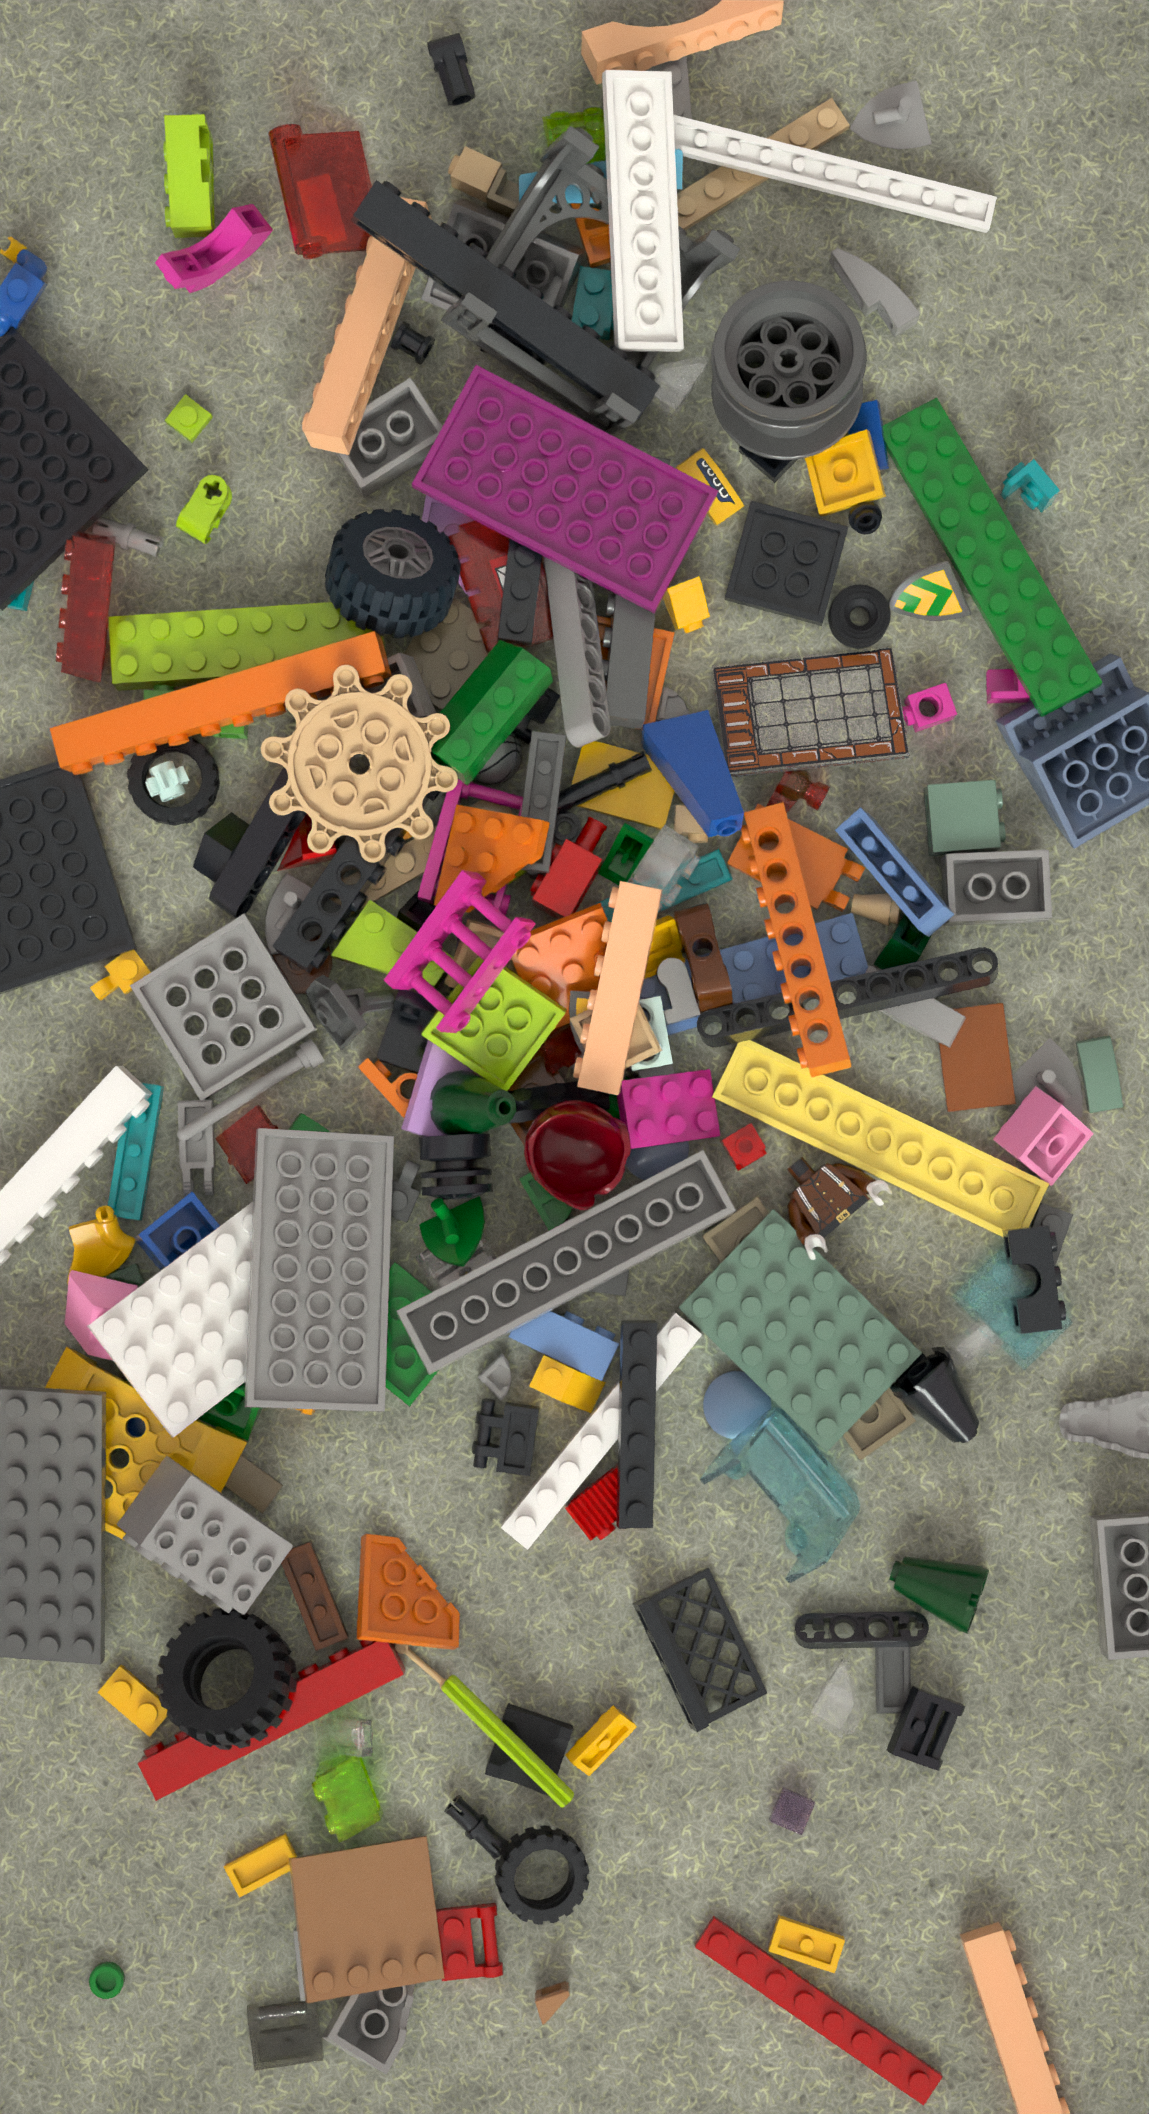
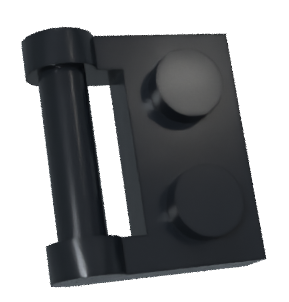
[886,1686,966,1771]

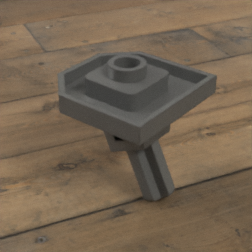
[306,975,395,1050]

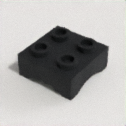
[485,1703,573,1796]

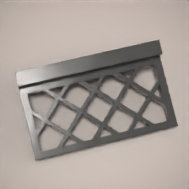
[521,731,567,879]

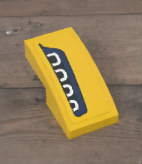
[675,448,744,525]

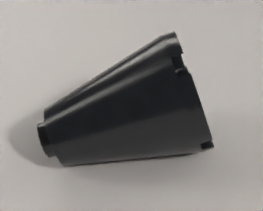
[890,1347,979,1443]

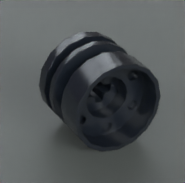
[419,1133,493,1200]

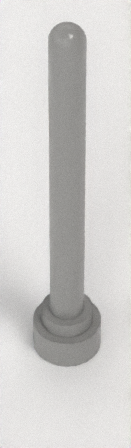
[177,1039,325,1141]

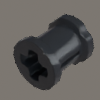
[391,321,435,365]

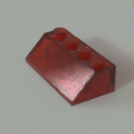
[56,532,116,682]

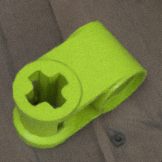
[176,475,232,544]

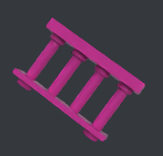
[417,779,523,915]
[384,870,536,1033]

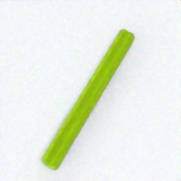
[441,1675,574,1807]

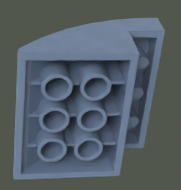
[995,653,1149,849]

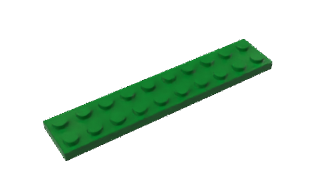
[883,397,1102,717]

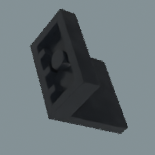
[376,989,438,1074]

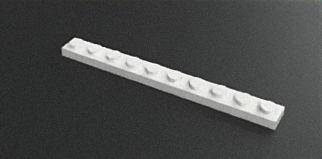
[673,115,997,233]

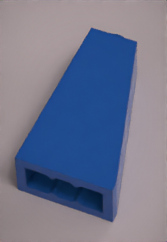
[641,710,744,838]

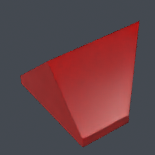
[277,813,339,871]

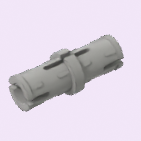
[92,516,164,558]

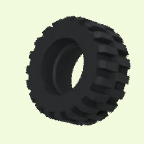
[157,1608,297,1750]

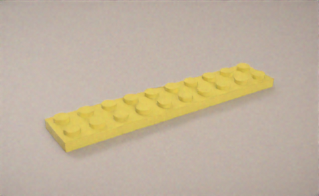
[712,1040,1049,1237]

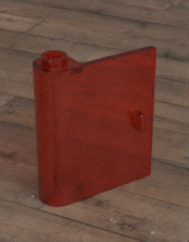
[268,124,372,259]

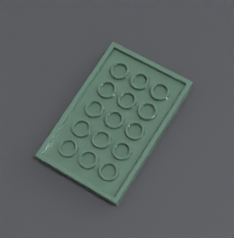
[678,1209,922,1452]

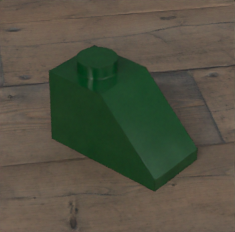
[873,913,932,970]

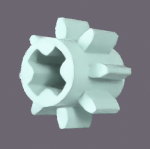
[145,761,190,802]

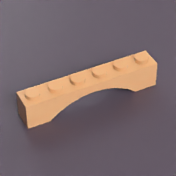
[581,0,784,85]

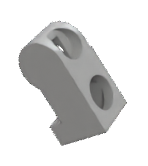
[656,958,700,1025]

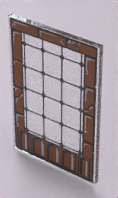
[712,646,910,777]

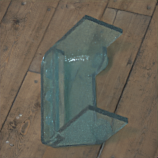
[700,1407,860,1584]

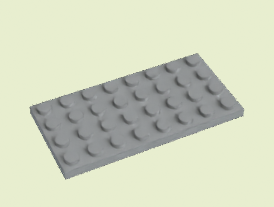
[245,1128,394,1412]

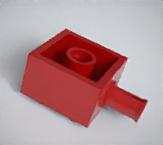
[530,817,607,919]

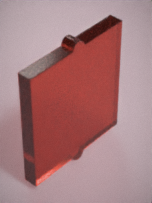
[215,1105,278,1184]

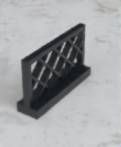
[632,1568,767,1732]

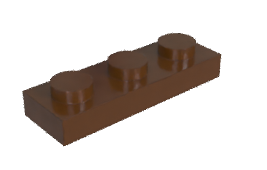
[281,1540,349,1651]

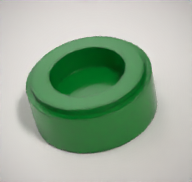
[89,1962,125,1999]

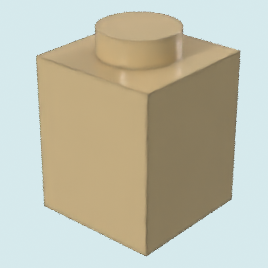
[448,146,502,203]

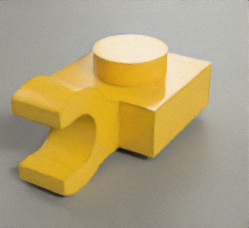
[90,950,151,1001]

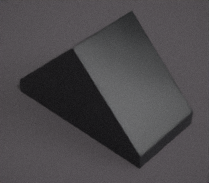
[193,812,249,883]

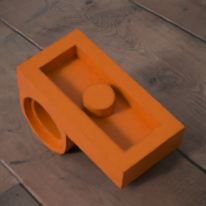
[358,1058,417,1118]

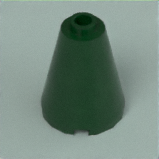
[430,1070,516,1135]
[889,1556,989,1634]

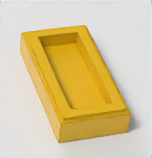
[224,1833,298,1898]

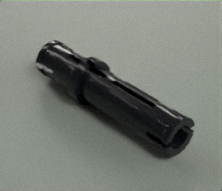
[558,751,652,814]

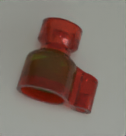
[766,765,830,813]

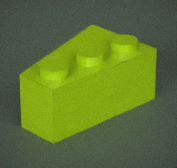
[331,900,454,988]

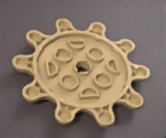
[261,665,458,863]

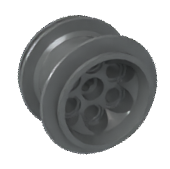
[711,280,867,460]

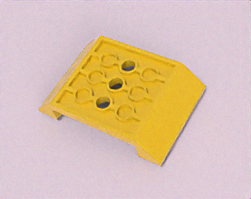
[45,1346,248,1541]

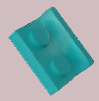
[572,266,614,340]
[1000,459,1060,513]

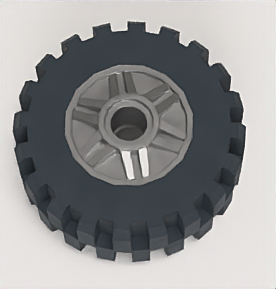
[325,509,461,638]

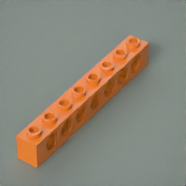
[741,802,852,1078]

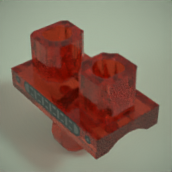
[539,1023,582,1073]

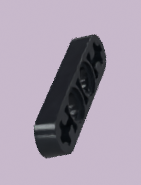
[794,1611,929,1649]

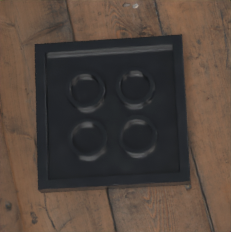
[724,501,848,626]

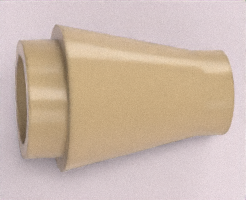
[851,893,901,926]

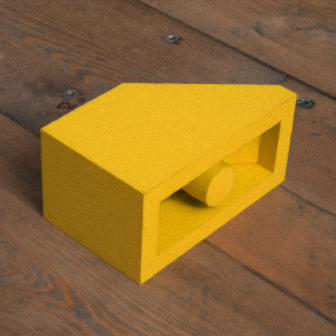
[663,576,710,634]
[529,1354,606,1413]

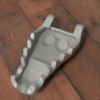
[1059,1391,1149,1459]

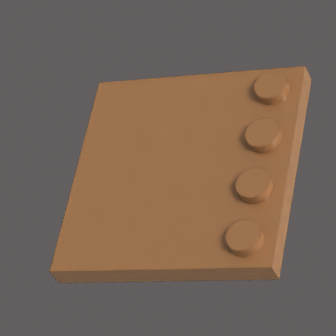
[289,1836,444,2003]

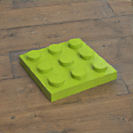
[421,956,566,1091]

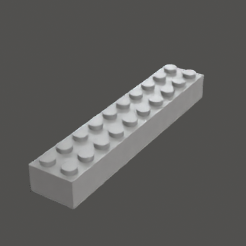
[397,1150,736,1375]

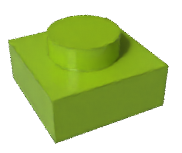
[165,394,213,443]

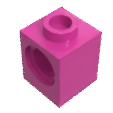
[901,683,957,733]

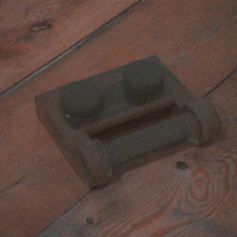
[247,2001,324,2071]

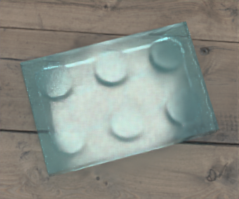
[951,1249,1073,1370]

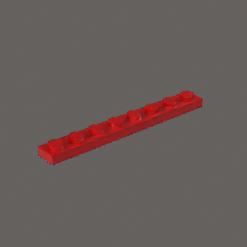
[694,1916,943,2106]

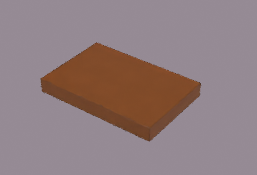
[938,1003,1016,1112]

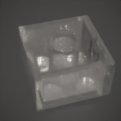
[628,824,701,912]

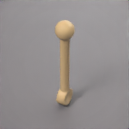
[395,1644,447,1690]

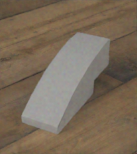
[829,248,920,338]
[853,965,966,1048]

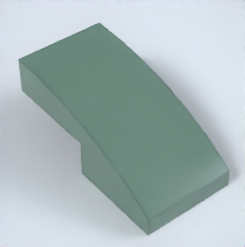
[1076,1035,1123,1113]

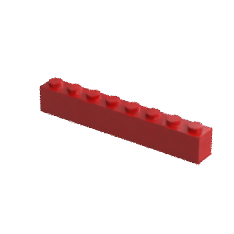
[137,1640,406,1801]

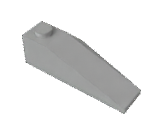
[322,1984,415,2074]

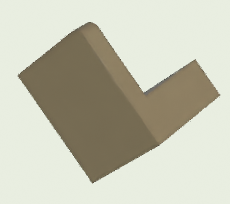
[486,168,519,218]

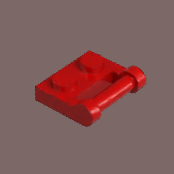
[436,1903,504,1981]

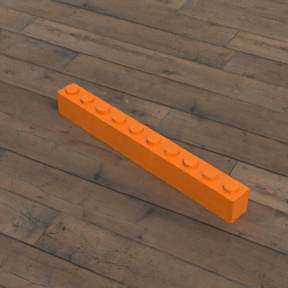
[50,631,392,775]

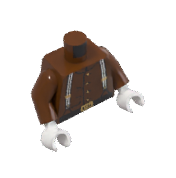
[787,1157,892,1260]

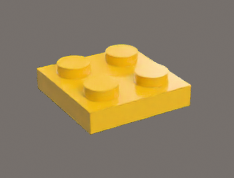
[805,429,886,517]

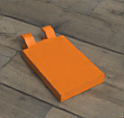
[727,804,865,912]

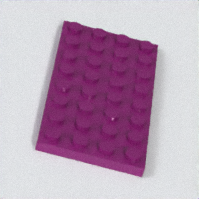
[412,365,718,614]

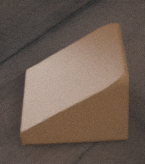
[535,1981,570,2025]

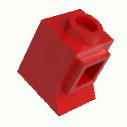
[720,1123,767,1171]

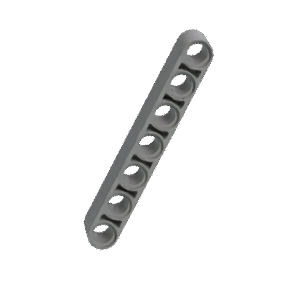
[544,557,610,747]

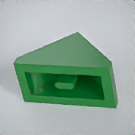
[598,823,654,885]

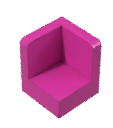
[986,669,1030,703]

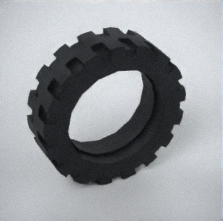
[127,737,220,826]
[495,1825,589,1925]

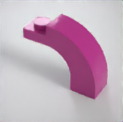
[155,204,273,293]

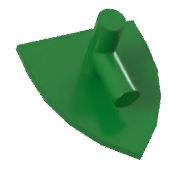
[419,1196,485,1267]

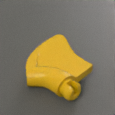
[67,1205,135,1284]

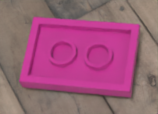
[617,1069,720,1149]

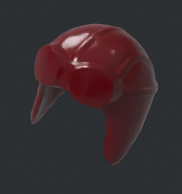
[524,1100,631,1210]

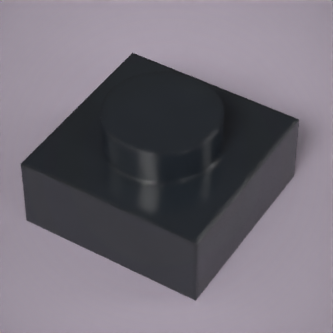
[397,891,436,932]

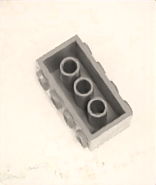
[117,1455,293,1615]

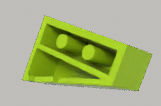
[163,114,215,238]

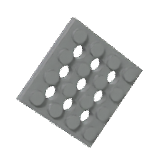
[130,913,317,1101]

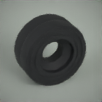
[828,584,891,649]

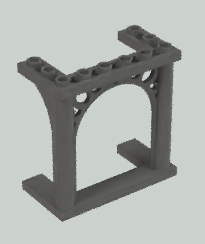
[441,126,740,435]

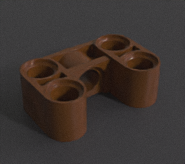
[674,903,733,1015]

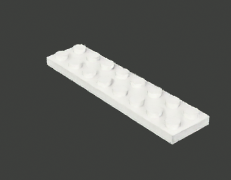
[602,70,684,352]

